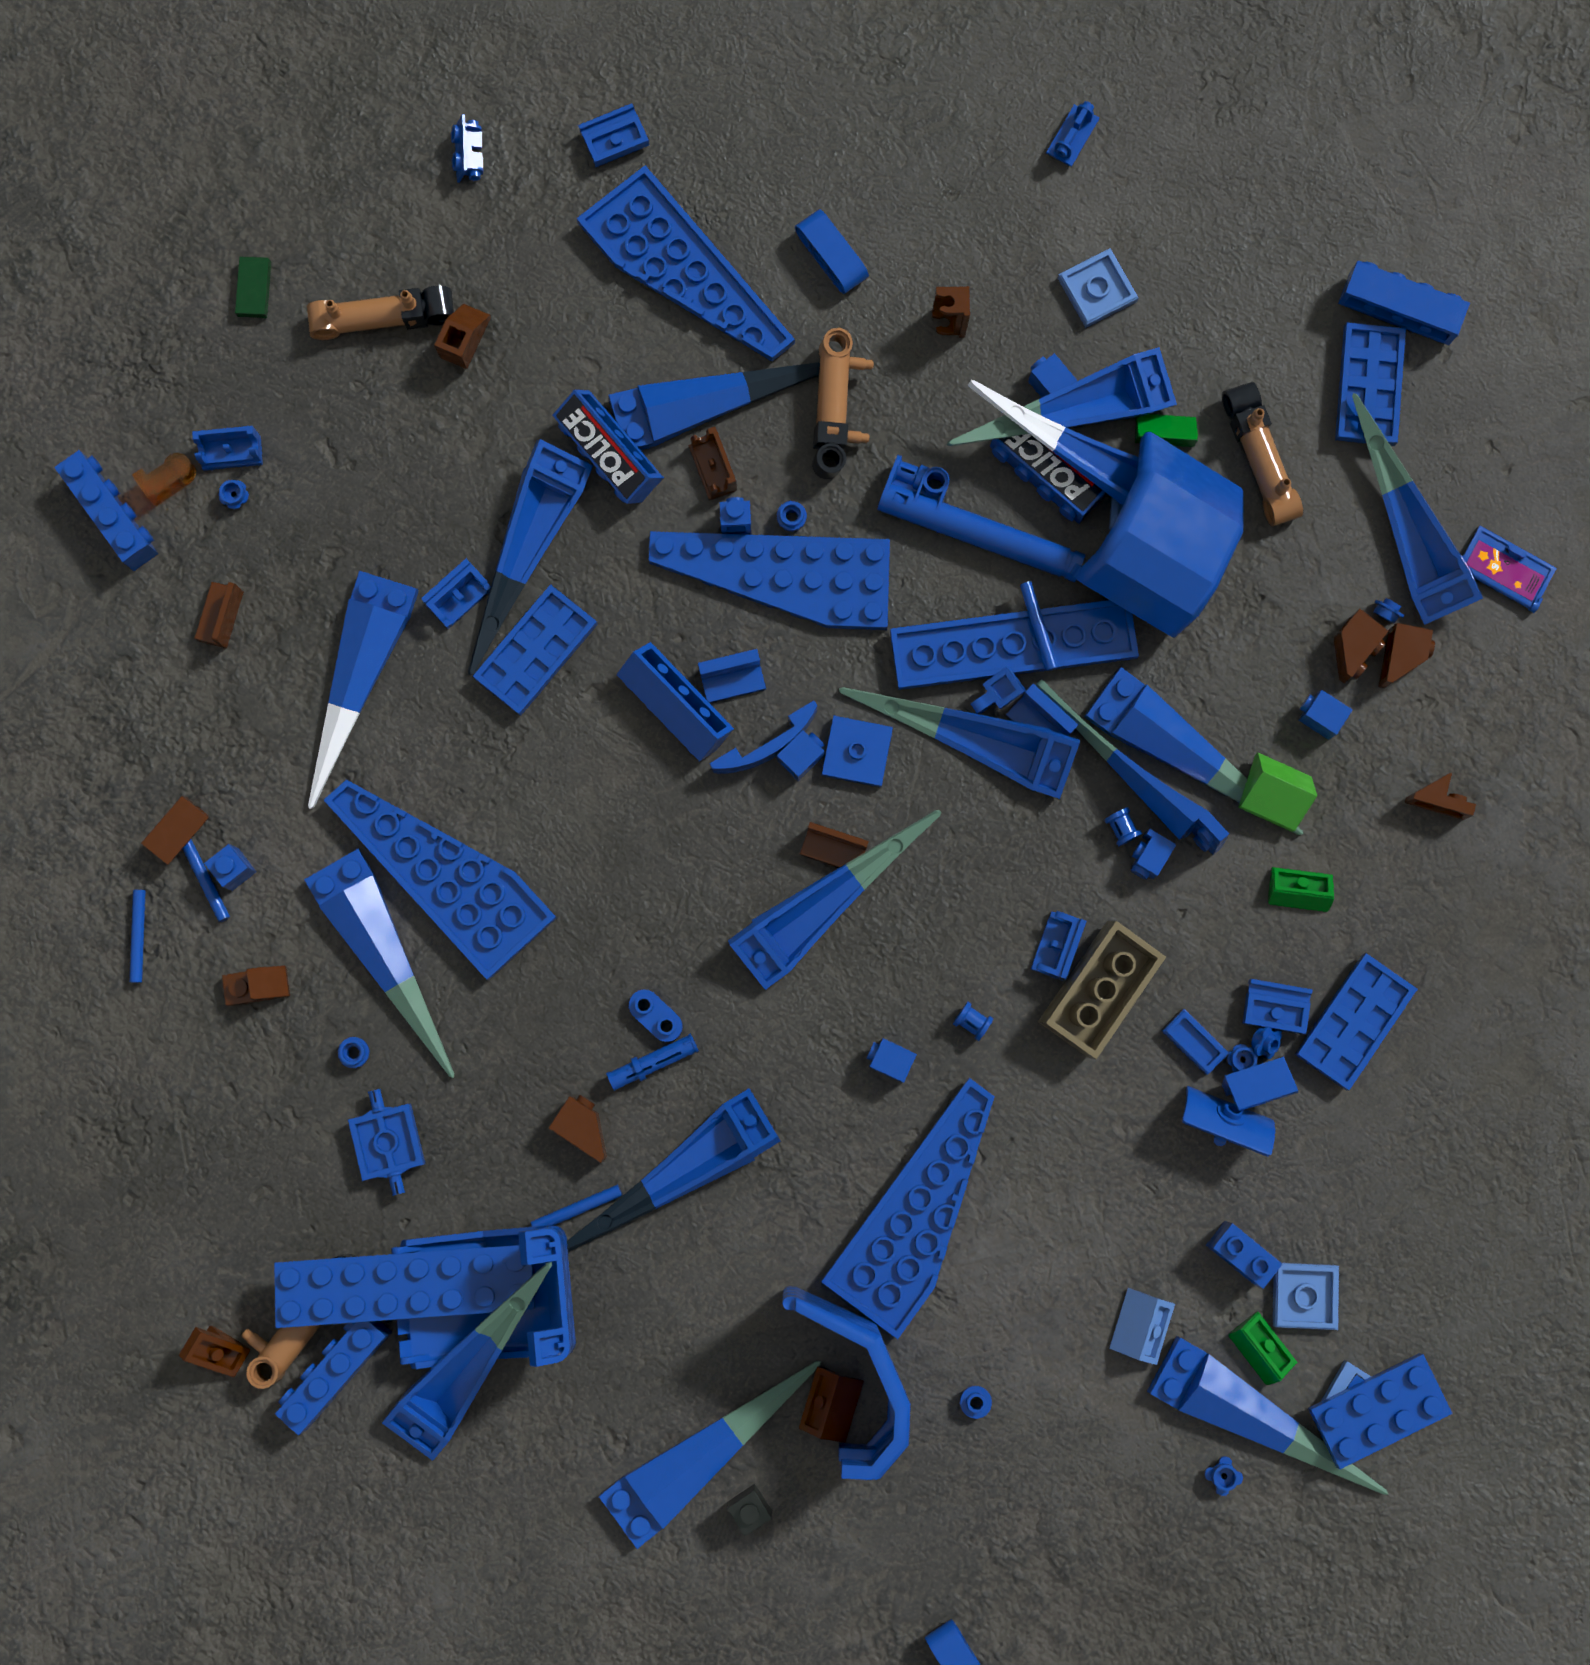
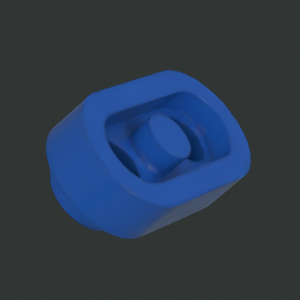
[629,990,683,1042]

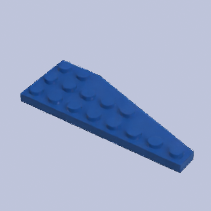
[576,165,795,362]
[649,531,890,630]
[324,779,557,980]
[821,1078,995,1339]

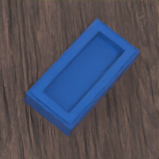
[1162,1009,1229,1075]

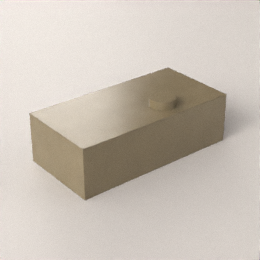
[1038,921,1166,1060]

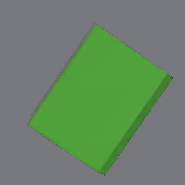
[1238,753,1317,832]

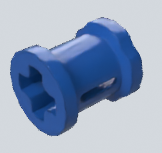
[1104,807,1143,847]
[953,1001,994,1041]

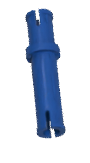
[606,1033,699,1091]

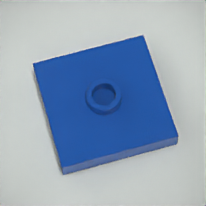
[822,715,893,787]

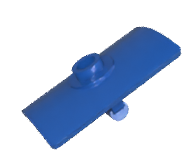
[1182,1086,1275,1157]

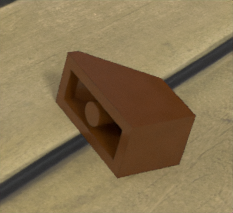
[1378,623,1435,688]
[549,1095,607,1163]

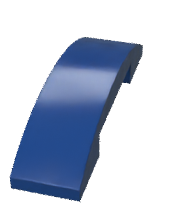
[710,701,817,774]

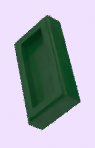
[235,257,271,318]

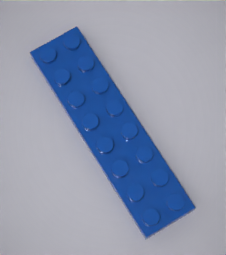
[890,600,1139,690]
[274,1245,535,1328]

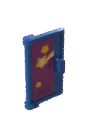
[1462,525,1557,613]

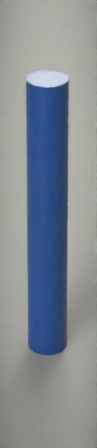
[1020,581,1058,671]
[183,839,230,922]
[129,890,146,983]
[531,1184,622,1227]

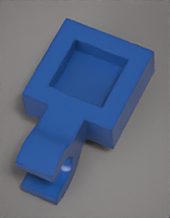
[971,666,1026,714]

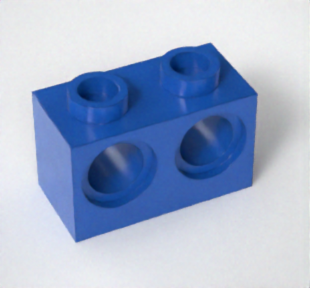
[1206,1221,1283,1289]

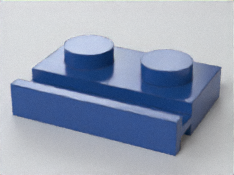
[578,103,649,167]
[1242,979,1313,1034]

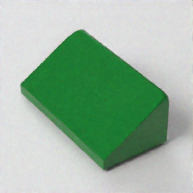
[1135,414,1198,447]
[1268,867,1334,912]
[1228,1311,1297,1385]

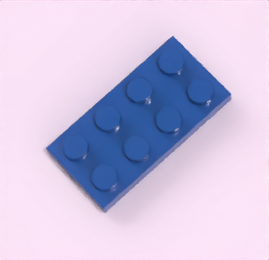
[1335,322,1406,446]
[473,584,598,716]
[1295,953,1417,1091]
[1308,1353,1453,1469]

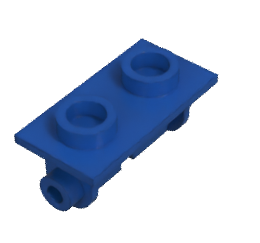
[1046,101,1100,167]
[451,114,483,183]

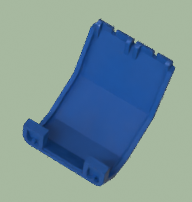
[1070,432,1243,638]
[391,1226,576,1369]
[782,1286,911,1480]

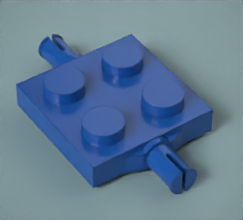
[348,1089,425,1196]

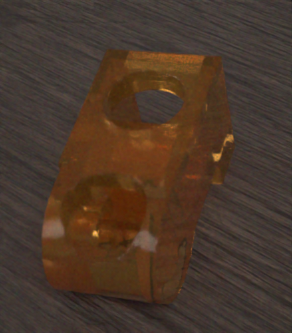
[132,453,196,506]

